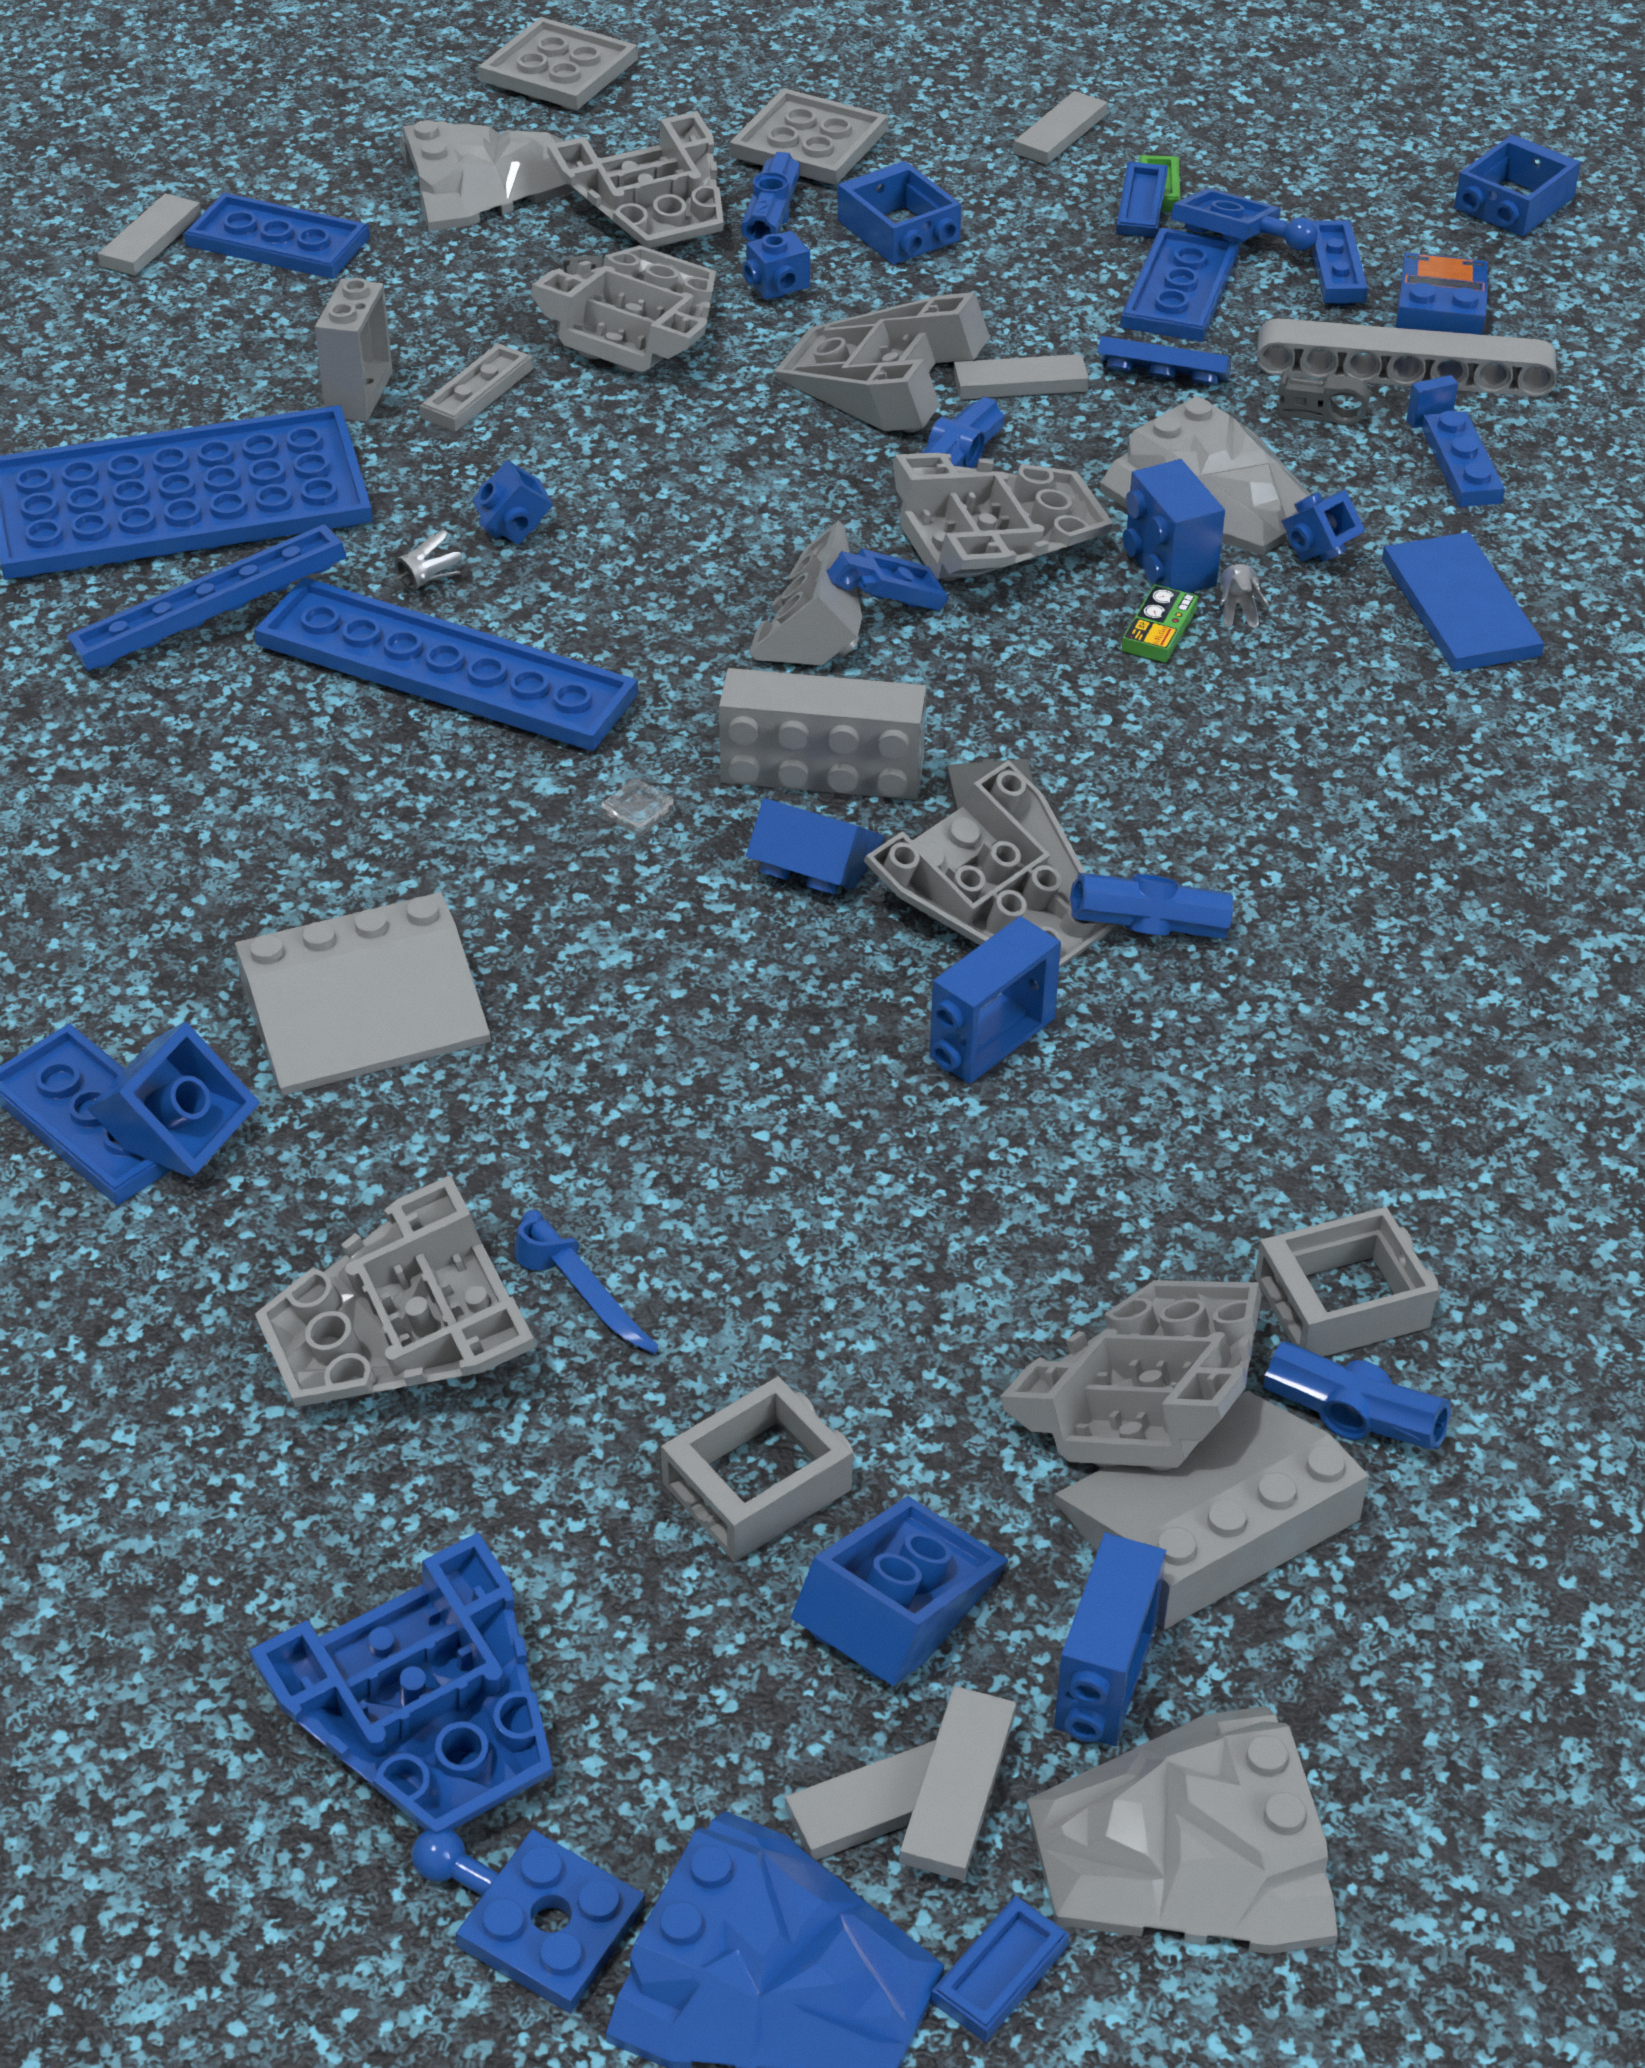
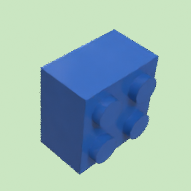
[1123,459,1225,593]

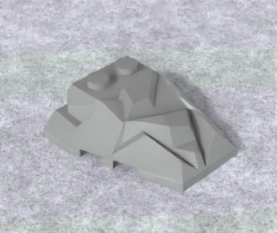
[547,111,724,249]
[399,120,575,231]
[531,245,716,372]
[1100,396,1311,555]
[893,453,1113,581]
[255,1175,537,1407]
[1000,1280,1262,1471]
[1027,1706,1338,1954]

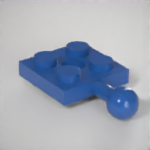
[1171,188,1318,251]
[412,1829,645,2014]

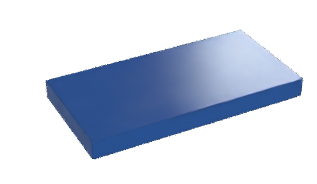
[184,192,370,279]
[1120,228,1240,342]
[1382,532,1544,672]
[0,1023,172,1206]

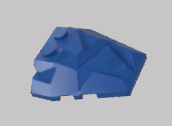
[249,1532,553,1833]
[606,1811,944,2068]

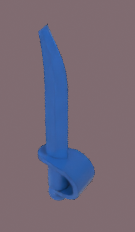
[514,1210,658,1356]

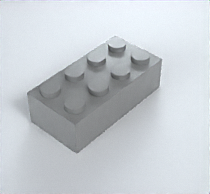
[719,668,927,800]

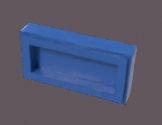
[1116,161,1168,238]
[931,1895,1070,2043]

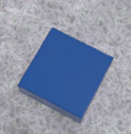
[1406,375,1458,429]

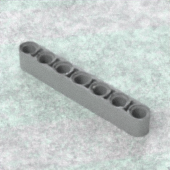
[1257,318,1557,397]

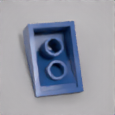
[791,1496,1008,1686]

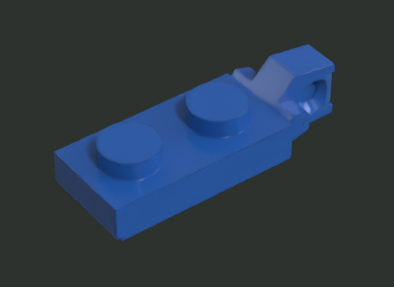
[827,549,948,611]

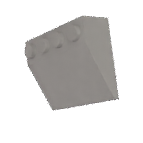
[235,892,491,1096]
[1054,1391,1369,1630]

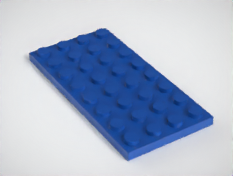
[0,405,373,580]

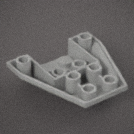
[864,760,1115,969]

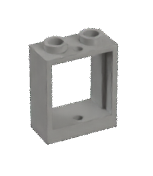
[315,278,393,421]
[1254,1207,1440,1357]
[661,1376,854,1562]

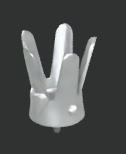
[393,530,462,591]
[1220,564,1269,628]

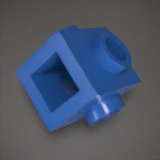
[743,231,810,300]
[472,460,553,545]
[1281,489,1365,562]

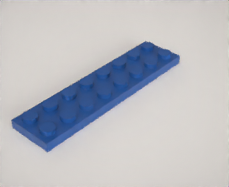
[254,577,638,751]

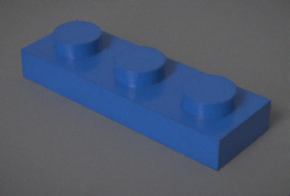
[1311,220,1368,306]
[1097,336,1232,386]
[1422,411,1505,507]

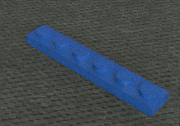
[66,524,347,671]

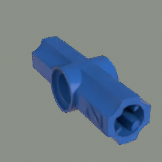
[741,152,800,242]

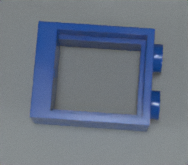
[1454,134,1581,236]
[837,161,961,265]
[930,916,1061,1085]
[1054,1532,1167,1747]

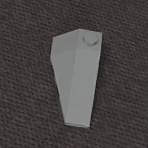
[749,520,862,665]

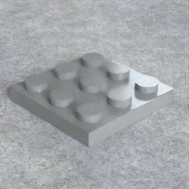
[478,17,638,110]
[729,88,888,185]

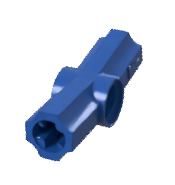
[922,396,1005,468]
[1070,872,1233,939]
[1263,1341,1451,1450]

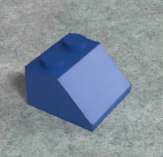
[745,798,885,895]
[87,1021,260,1177]

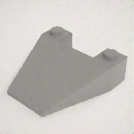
[774,292,990,433]

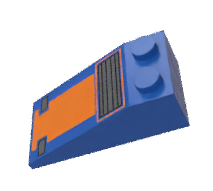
[1395,252,1488,335]

